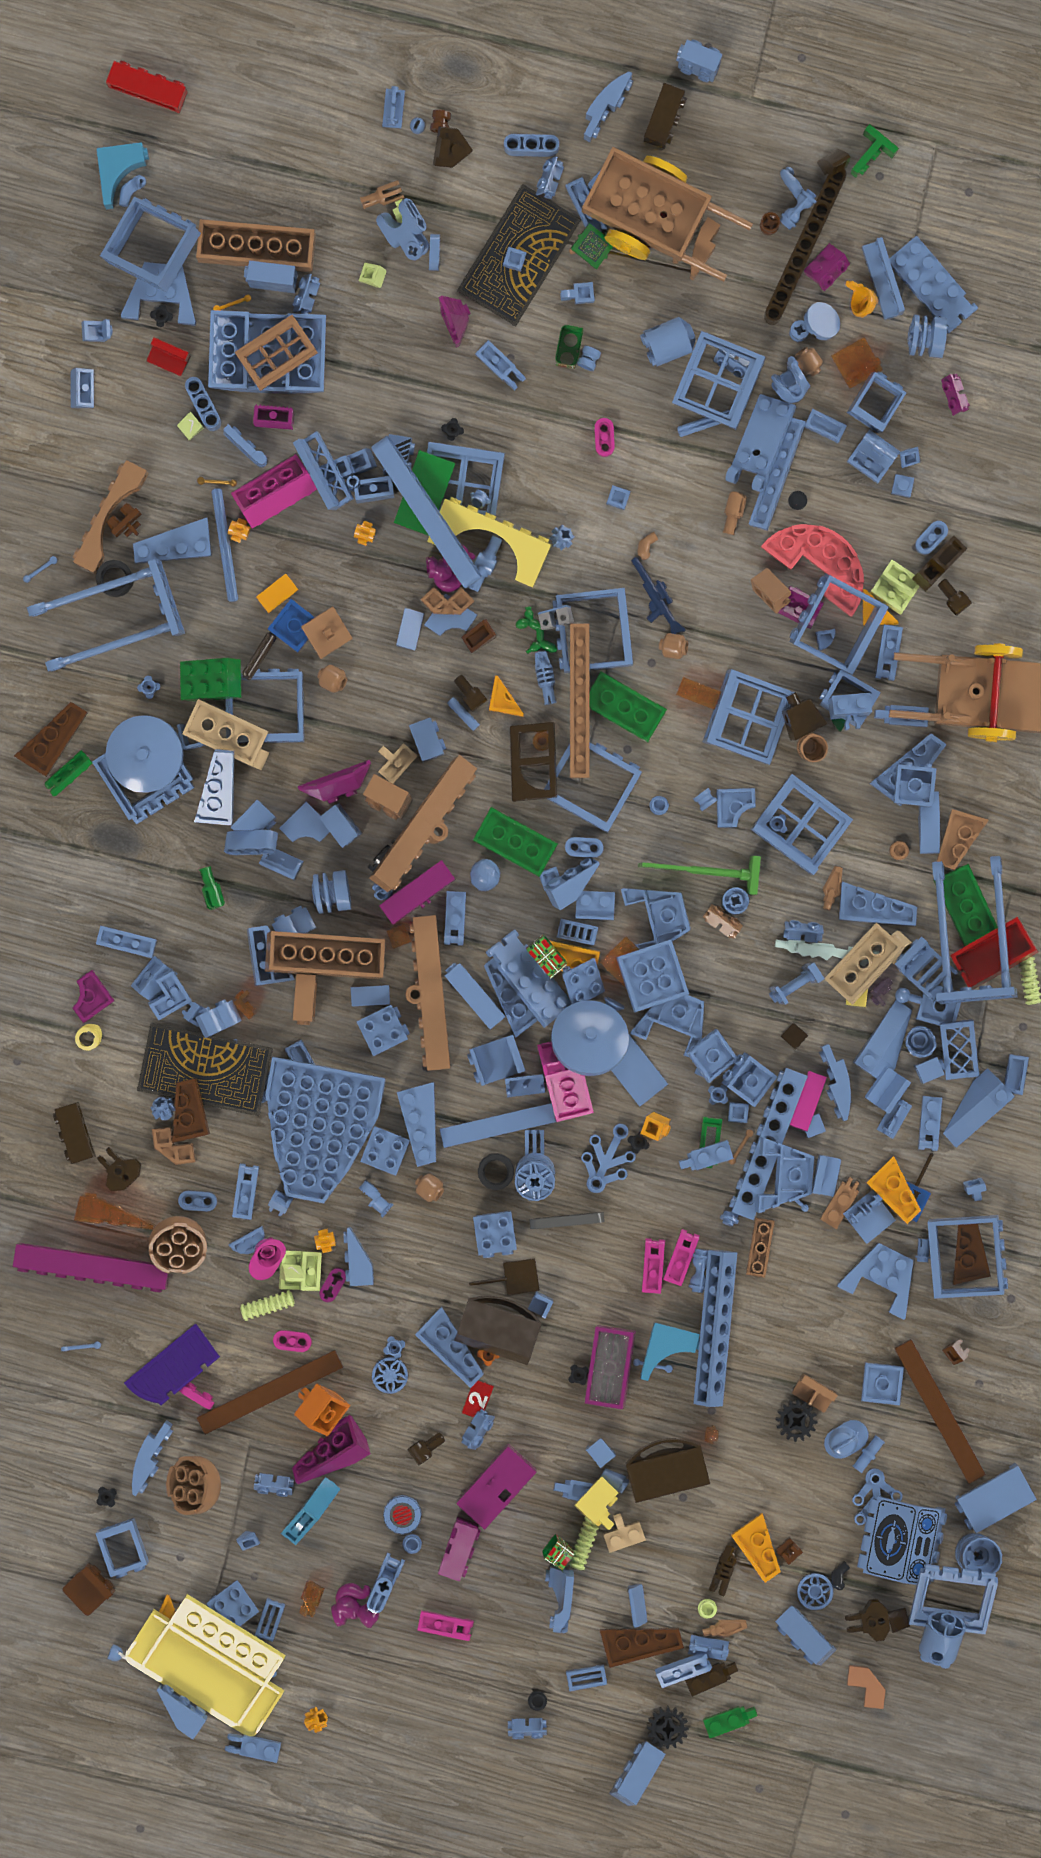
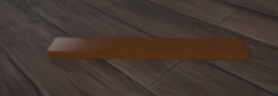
[894,1339,986,1484]
[197,1350,344,1435]

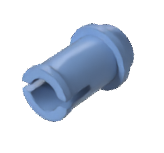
[915,1238,931,1263]

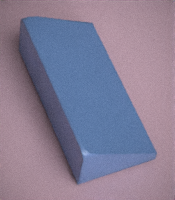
[71,368,94,408]
[396,608,424,651]
[628,1584,647,1627]

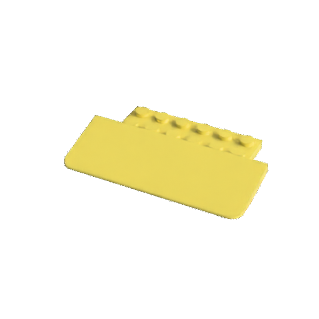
[126,1594,286,1736]

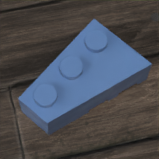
[247,926,295,986]
[775,1605,837,1666]
[609,1742,666,1806]

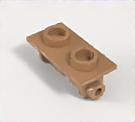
[703,904,743,939]

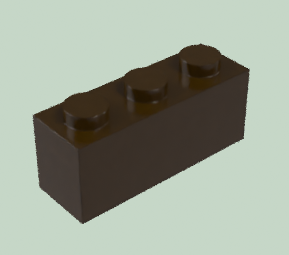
[643,83,687,149]
[53,1102,96,1164]

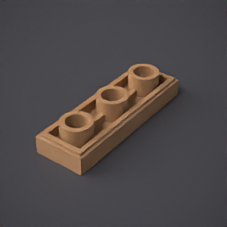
[746,1217,775,1278]

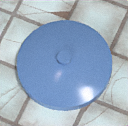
[106,715,183,793]
[551,1001,629,1076]

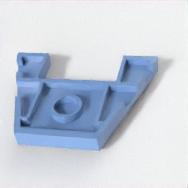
[121,262,196,326]
[621,888,691,951]
[630,995,704,1058]
[755,1137,814,1213]
[837,1243,914,1320]

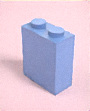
[244,260,298,293]

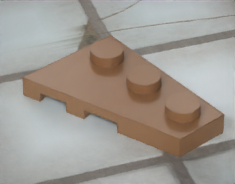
[936,809,989,870]

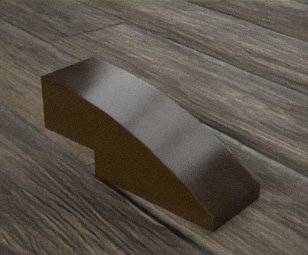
[817,149,851,177]
[912,536,967,592]

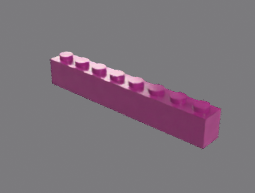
[13,1243,169,1292]

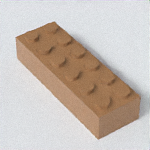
[196,219,316,273]
[363,774,413,821]
[265,931,385,979]

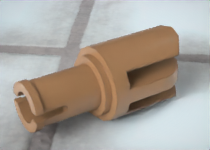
[360,180,405,209]
[723,492,747,535]

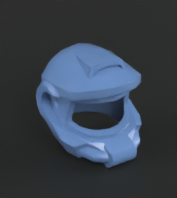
[771,356,811,403]

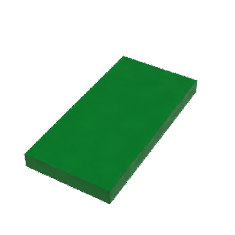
[394,450,456,536]
[589,671,667,743]
[473,807,558,877]
[933,864,998,947]

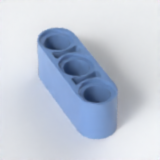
[504,134,559,157]
[185,377,221,431]
[224,830,278,855]

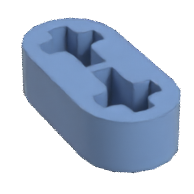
[429,234,440,271]

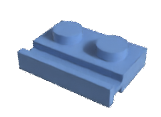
[575,891,615,920]

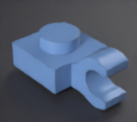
[560,282,595,304]

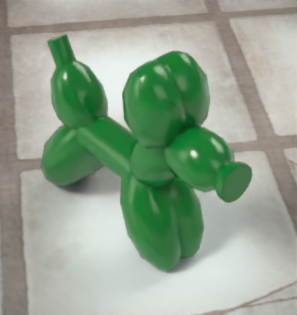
[515,607,557,654]

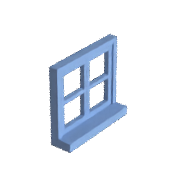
[672,331,766,430]
[427,442,505,516]
[702,669,794,765]
[750,774,853,875]

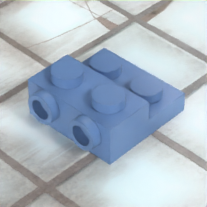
[894,762,937,807]
[722,1052,777,1107]

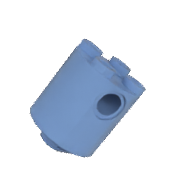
[640,317,696,367]
[919,1610,966,1669]

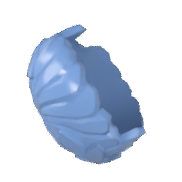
[470,859,500,891]
[906,1026,936,1058]

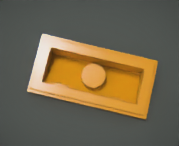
[256,574,298,613]

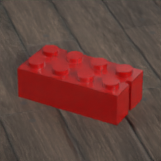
[950,917,1039,990]

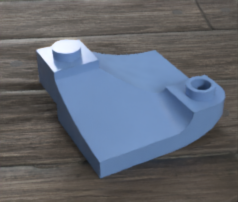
[545,1564,574,1633]

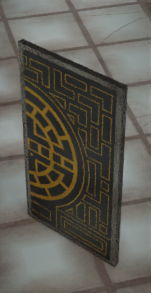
[457,184,581,327]
[137,1023,273,1116]

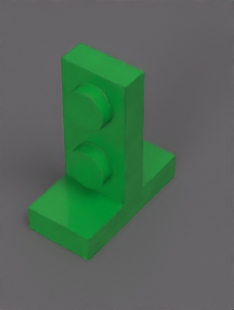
[850,124,899,178]

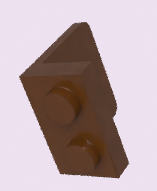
[62,1562,116,1616]

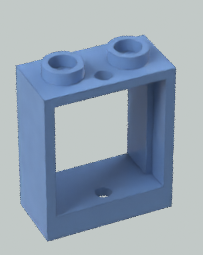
[846,371,906,433]
[819,669,881,726]
[95,1518,149,1578]

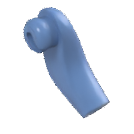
[780,167,803,200]
[119,175,146,207]

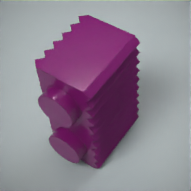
[253,404,294,430]

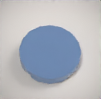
[804,302,840,340]

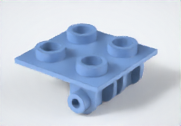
[562,958,605,1004]
[360,1126,410,1176]
[843,1190,896,1244]
[206,1580,259,1626]

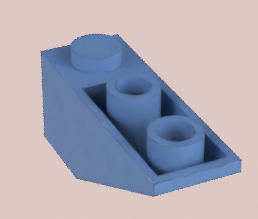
[544,858,600,910]
[344,1227,374,1286]
[157,1684,208,1739]

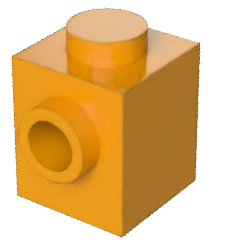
[640,1112,671,1141]

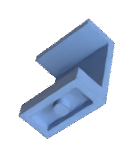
[467,1035,525,1086]

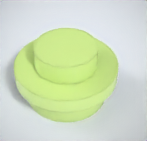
[698,1599,717,1619]

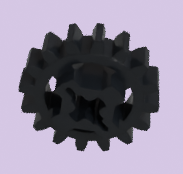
[775,1399,818,1442]
[647,1705,689,1749]

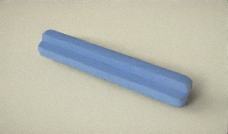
[677,410,730,437]

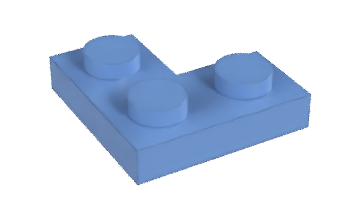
[148,968,192,1020]

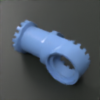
[359,1180,394,1218]

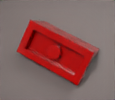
[147,337,190,376]

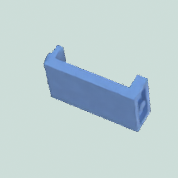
[955,1463,1037,1533]

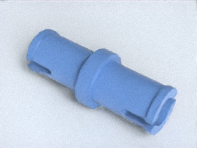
[852,1435,885,1473]

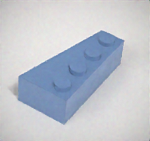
[397,1082,436,1167]

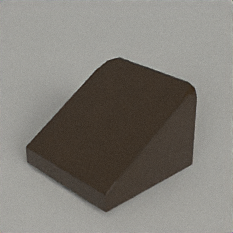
[781,1023,808,1050]
[888,1607,910,1633]

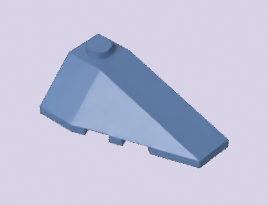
[853,1000,912,1079]
[943,1068,1015,1148]

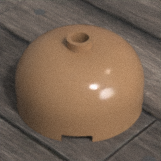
[149,1216,207,1274]
[166,1456,221,1515]

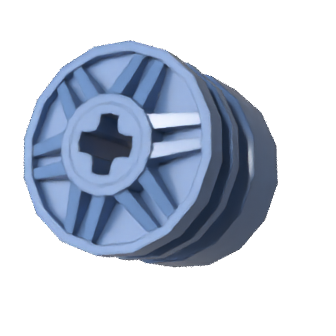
[907,315,947,358]
[312,870,351,914]
[515,1153,555,1201]
[955,1533,1002,1575]

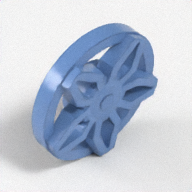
[372,1357,408,1394]
[797,1573,833,1610]

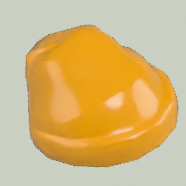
[845,280,879,318]

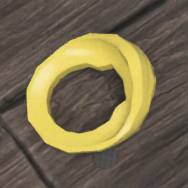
[75,1024,102,1051]

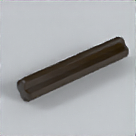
[242,632,276,680]

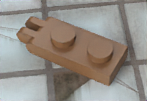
[820,1177,859,1229]

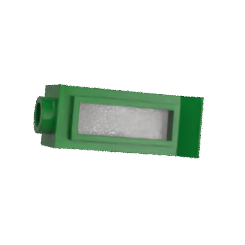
[699,1116,723,1168]

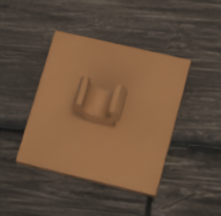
[301,606,353,659]

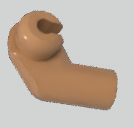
[637,532,658,560]

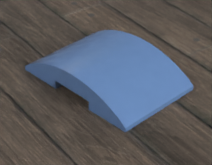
[208,310,326,394]

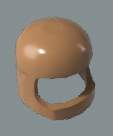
[797,733,828,762]

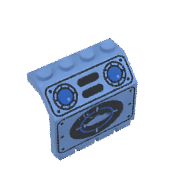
[857,1496,947,1585]

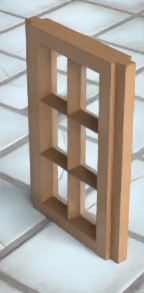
[234,315,318,391]

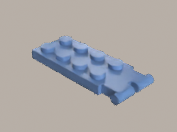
[889,236,978,333]
[486,930,572,1028]

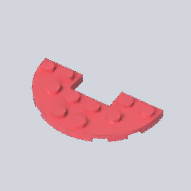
[761,524,864,617]

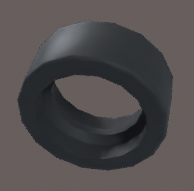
[96,560,133,597]
[478,1153,514,1190]

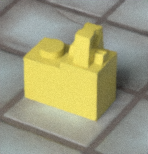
[574,1477,618,1530]

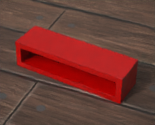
[106,61,188,113]

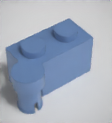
[346,475,395,504]

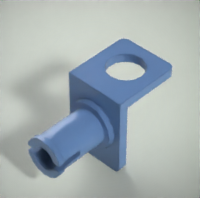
[177,724,206,750]

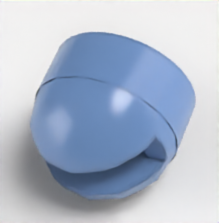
[410,117,425,134]

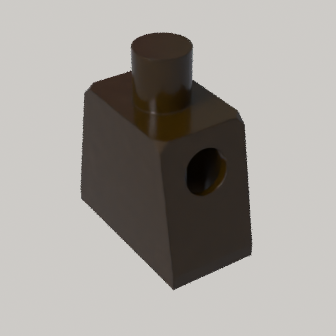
[782,692,827,741]

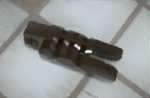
[709,1545,738,1597]

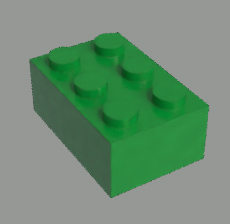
[180,658,241,701]

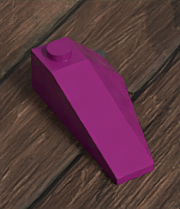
[438,296,471,348]
[292,1414,371,1484]

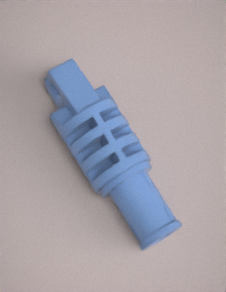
[535,651,557,705]

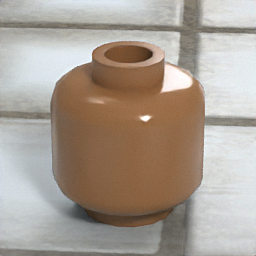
[795,347,823,377]
[659,633,689,659]
[318,665,347,693]
[415,1173,444,1202]

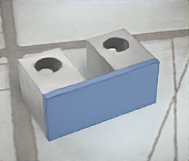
[538,605,574,630]

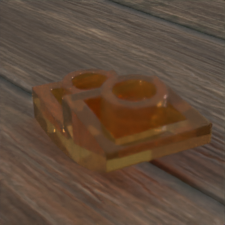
[676,677,721,710]

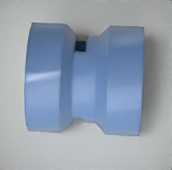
[577,346,601,371]

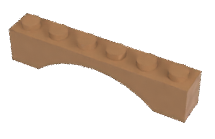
[73,460,149,575]

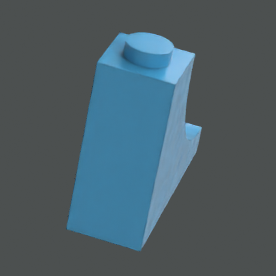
[96,142,149,210]
[640,1323,700,1381]
[281,1477,340,1545]

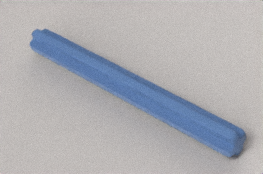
[212,488,238,602]

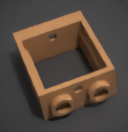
[293,974,318,1025]

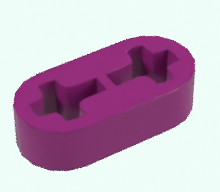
[319,1268,346,1302]

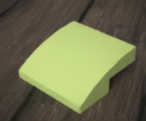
[870,560,920,615]
[279,1250,322,1291]

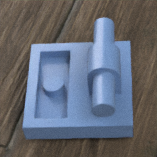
[847,430,901,484]

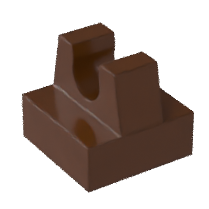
[942,1339,970,1365]
[776,1537,803,1565]

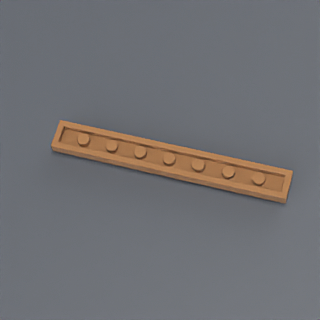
[570,624,589,778]

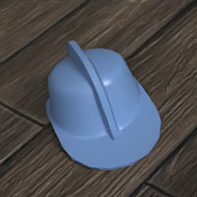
[824,1420,868,1459]

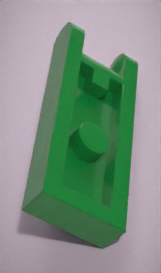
[44,750,93,796]

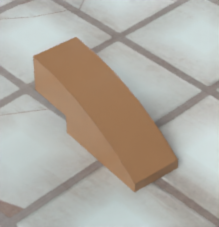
[690,217,720,280]

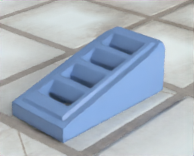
[557,919,598,946]

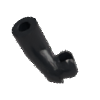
[831,1561,850,1591]

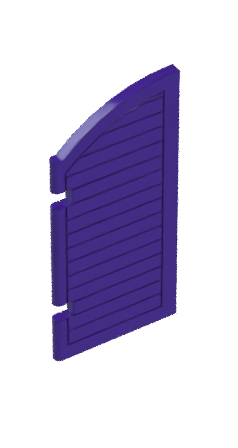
[124,1324,220,1405]

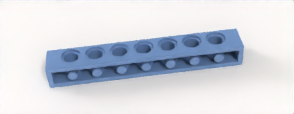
[729,1068,808,1220]
[694,1250,737,1407]

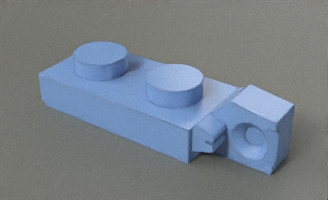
[874,705,929,727]
[679,1140,734,1171]
[553,1480,593,1501]

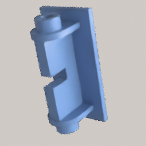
[382,86,405,129]
[536,157,564,199]
[293,274,320,314]
[713,349,750,379]
[783,920,824,943]
[876,1099,912,1139]
[462,1409,495,1450]
[254,1473,294,1497]
[688,1635,729,1661]
[508,1718,547,1739]

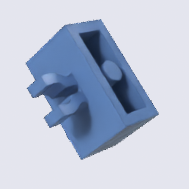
[828,693,872,730]

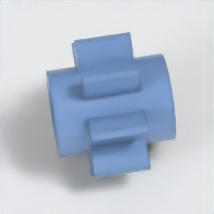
[549,525,575,550]
[151,1097,175,1120]

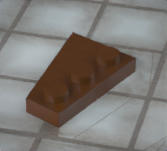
[172,1078,210,1143]
[953,1223,991,1285]

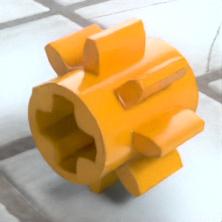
[228,518,251,543]
[354,521,376,546]
[314,1228,336,1253]
[304,1707,328,1733]

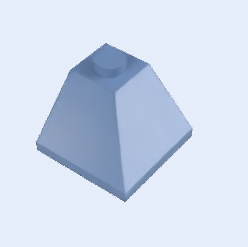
[231,800,277,831]

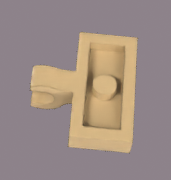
[378,743,418,784]
[603,1513,646,1553]

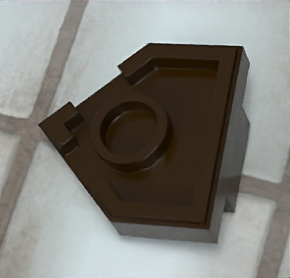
[433,126,473,168]

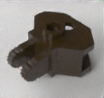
[97,1147,141,1191]
[845,1599,890,1642]

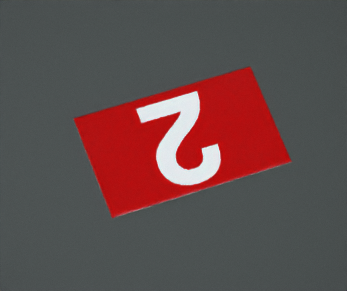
[462,1380,494,1418]

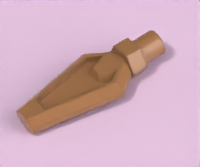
[823,866,843,911]
[702,1620,747,1639]

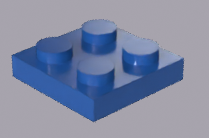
[268,599,315,653]

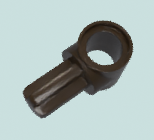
[938,579,972,616]
[454,675,488,712]
[407,1432,445,1466]

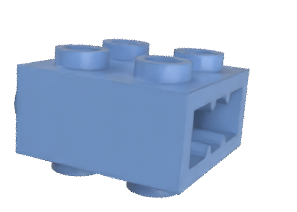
[676,40,722,82]
[357,1005,410,1056]
[473,1210,517,1258]

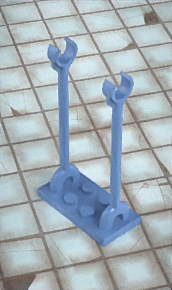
[27,559,185,671]
[932,856,1018,1004]

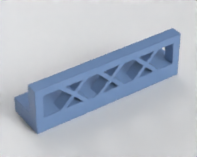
[862,237,905,320]
[293,431,354,510]

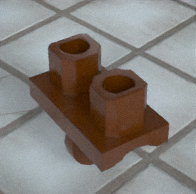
[107,503,142,537]

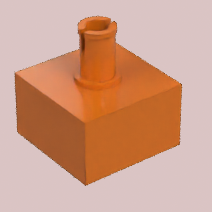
[294,1384,351,1436]

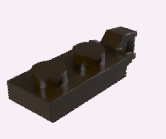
[685,1662,738,1697]

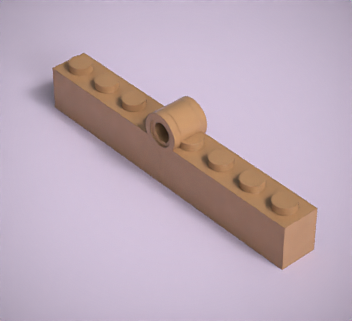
[369,755,477,892]
[406,915,451,1071]

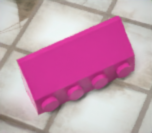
[231,454,317,528]

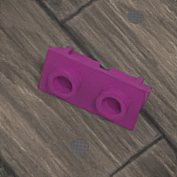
[941,373,970,416]

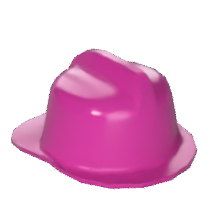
[249,1237,286,1280]

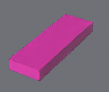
[790,1071,827,1132]

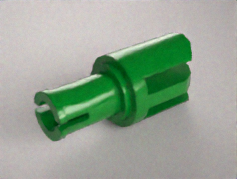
[199,866,225,910]

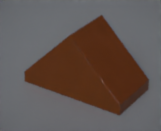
[461,619,496,653]

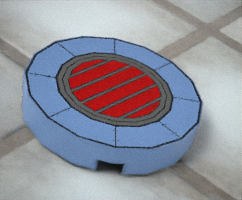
[383,1495,422,1535]

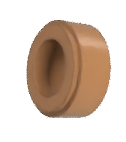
[889,841,909,860]

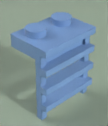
[895,937,958,1000]

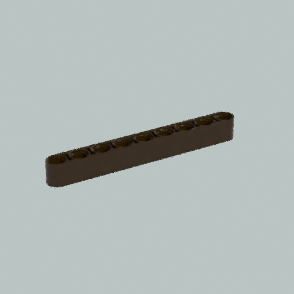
[764,169,847,325]

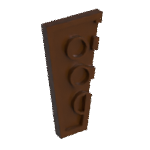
[14,702,88,777]
[600,1628,684,1668]

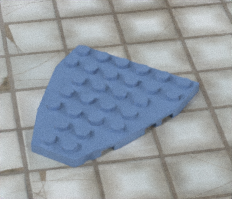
[266,1056,386,1203]

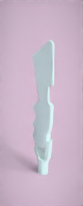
[775,940,880,966]

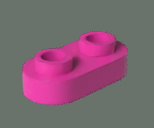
[594,418,615,457]
[273,1330,312,1352]
[179,1382,215,1409]

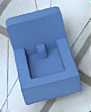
[81,319,113,342]

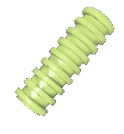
[1019,956,1041,1005]
[240,1290,295,1321]
[568,1517,599,1570]

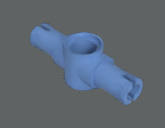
[468,535,502,592]

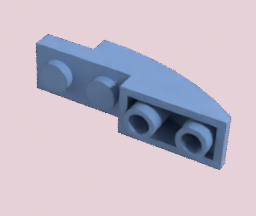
[584,72,634,142]
[819,1044,851,1121]
[132,1420,173,1496]

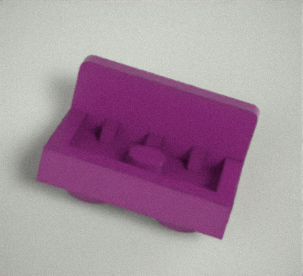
[803,243,850,291]
[778,586,824,629]

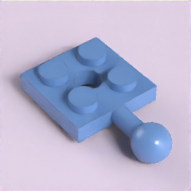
[895,982,961,1026]

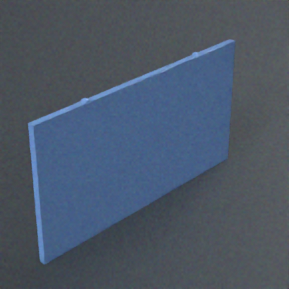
[611,1035,668,1106]

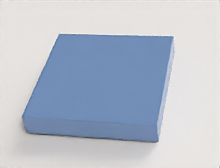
[686,1029,737,1083]
[861,1362,904,1405]

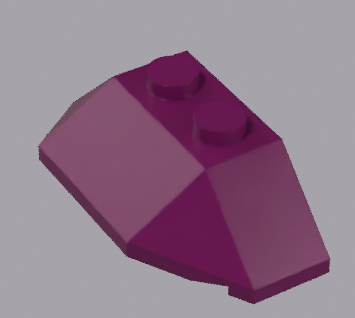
[297,760,372,804]

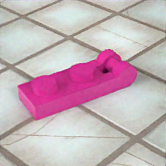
[663,1229,700,1286]
[642,1238,665,1294]
[417,1610,474,1641]

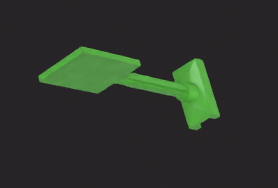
[638,856,761,895]

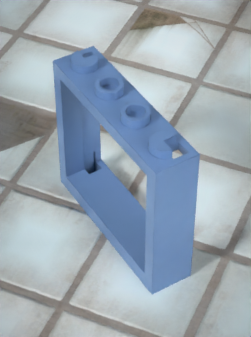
[100,197,201,292]
[789,573,889,675]
[552,588,633,673]
[226,668,304,743]
[544,738,642,833]
[445,963,505,1029]
[927,1215,1008,1299]

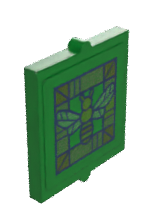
[570,223,613,269]

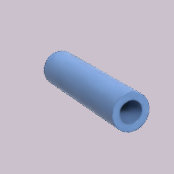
[447,697,480,731]

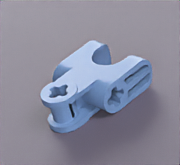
[376,198,429,260]
[367,1552,405,1613]

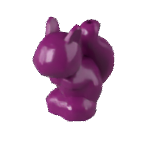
[426,544,475,592]
[331,1583,379,1628]

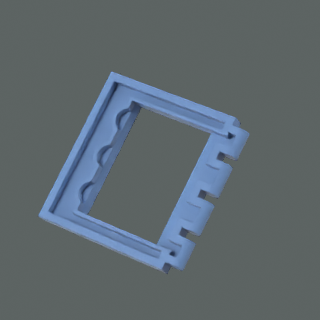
[92,753,194,824]
[909,1564,998,1634]

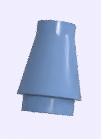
[600,1468,630,1494]

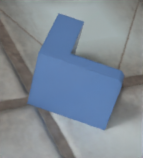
[528,1291,553,1319]
[586,1438,616,1468]

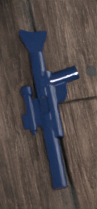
[631,557,686,634]

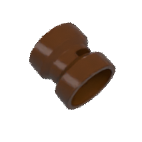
[430,110,451,133]
[760,212,780,235]

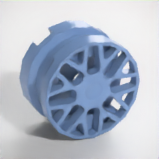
[722,887,749,914]

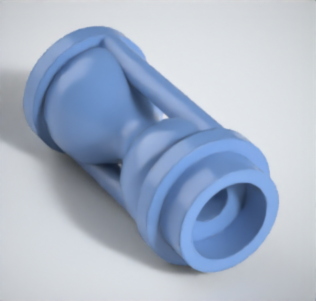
[780,189,817,230]
[688,1249,708,1293]

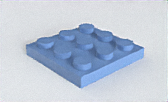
[616,939,689,1012]

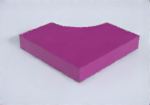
[72,970,115,1023]

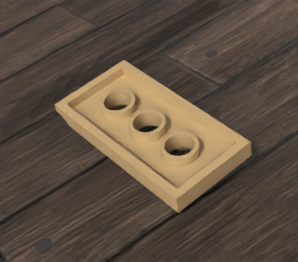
[182,699,269,770]
[825,923,912,1005]

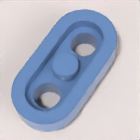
[915,521,948,555]
[565,837,603,858]
[178,1190,217,1212]

